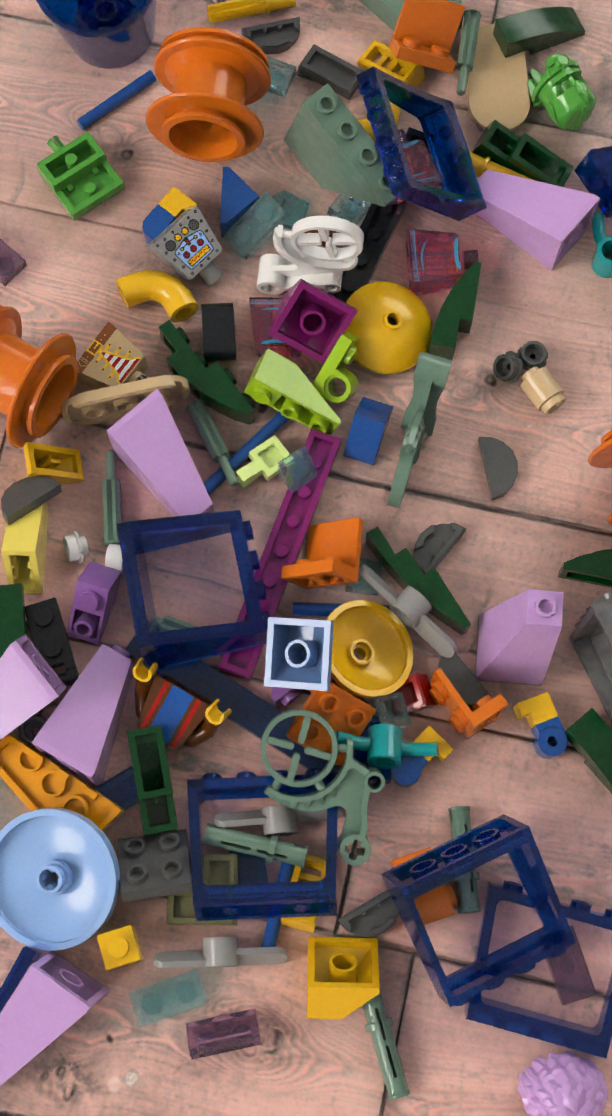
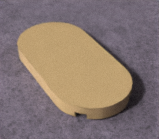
[466,24,530,132]
[61,375,190,425]

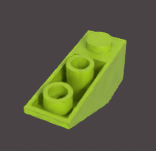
[244,348,341,435]

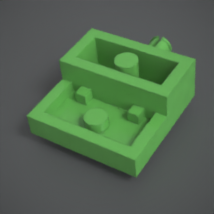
[37,132,125,221]

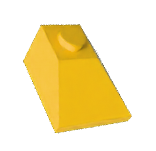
[306,936,380,1019]

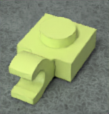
[236,435,294,489]

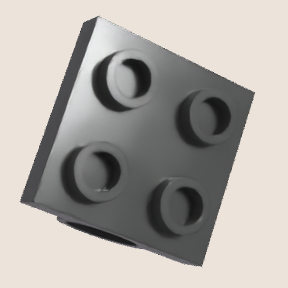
[118,829,194,902]

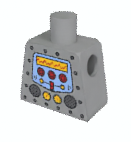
[146,206,223,286]

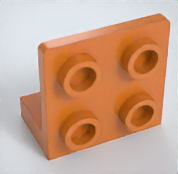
[389,0,465,74]
[281,517,364,589]
[429,668,509,739]
[286,679,377,766]

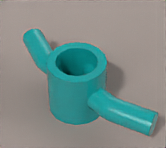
[591,212,612,278]
[334,724,439,769]

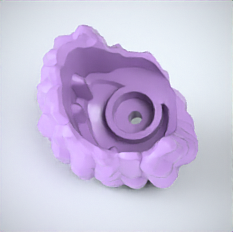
[517,1051,608,1116]

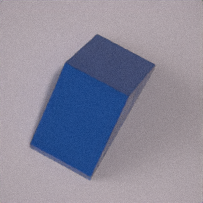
[220,167,260,238]
[343,397,394,466]

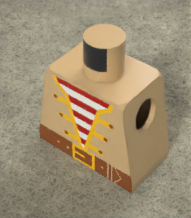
[77,322,149,389]

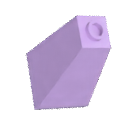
[464,170,600,271]
[107,389,214,534]
[475,589,564,686]
[0,634,67,740]
[32,644,134,787]
[0,951,110,1086]

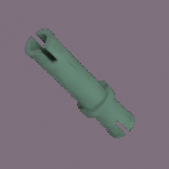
[448,806,481,914]
[202,822,309,868]
[363,989,411,1100]

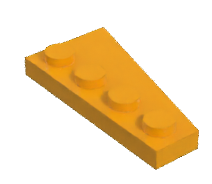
[0,734,125,832]

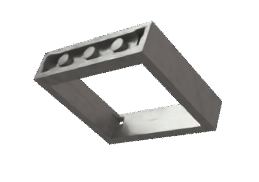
[569,592,612,723]

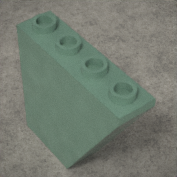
[284,83,410,207]

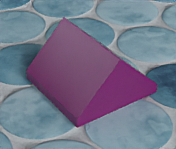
[269,279,357,364]

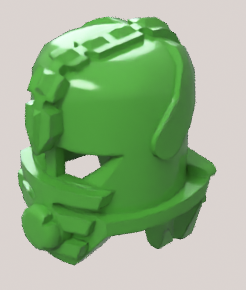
[527,53,596,130]

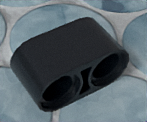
[201,302,237,362]

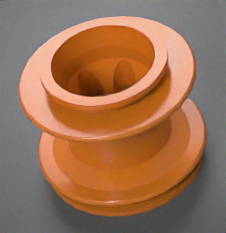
[146,27,271,162]
[0,305,79,448]

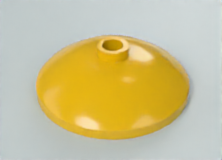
[344,282,432,375]
[326,600,414,698]

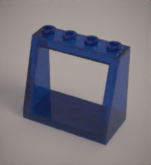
[116,510,271,669]
[381,814,576,1007]

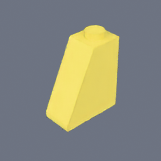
[1,502,49,594]

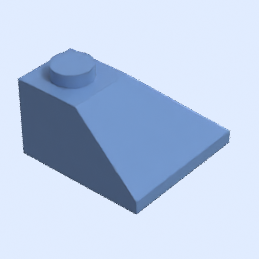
[264,617,334,691]

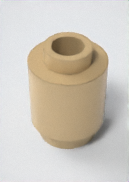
[520,366,566,415]

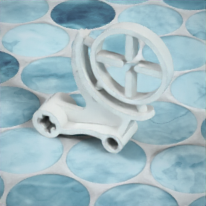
[256,216,364,295]

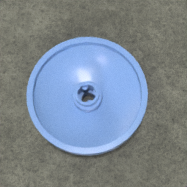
[0,807,120,951]

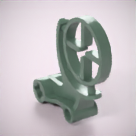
[387,352,453,508]
[260,709,385,866]

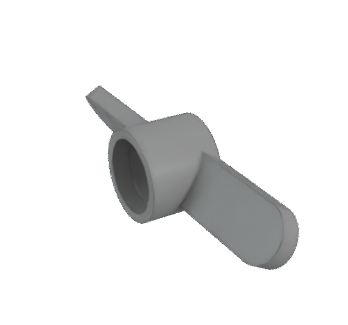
[359,565,457,658]
[214,804,344,837]
[153,937,288,968]

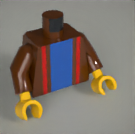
[132,657,232,750]

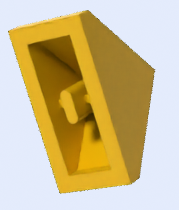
[23,442,84,485]

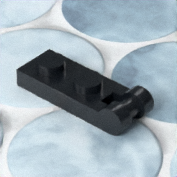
[25,597,79,687]

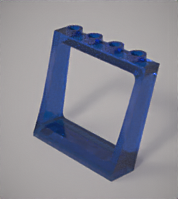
[356,66,487,221]
[187,768,339,921]
[465,880,612,1059]

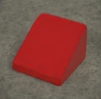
[391,673,436,716]

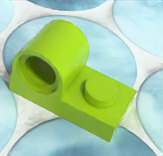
[313,332,359,403]

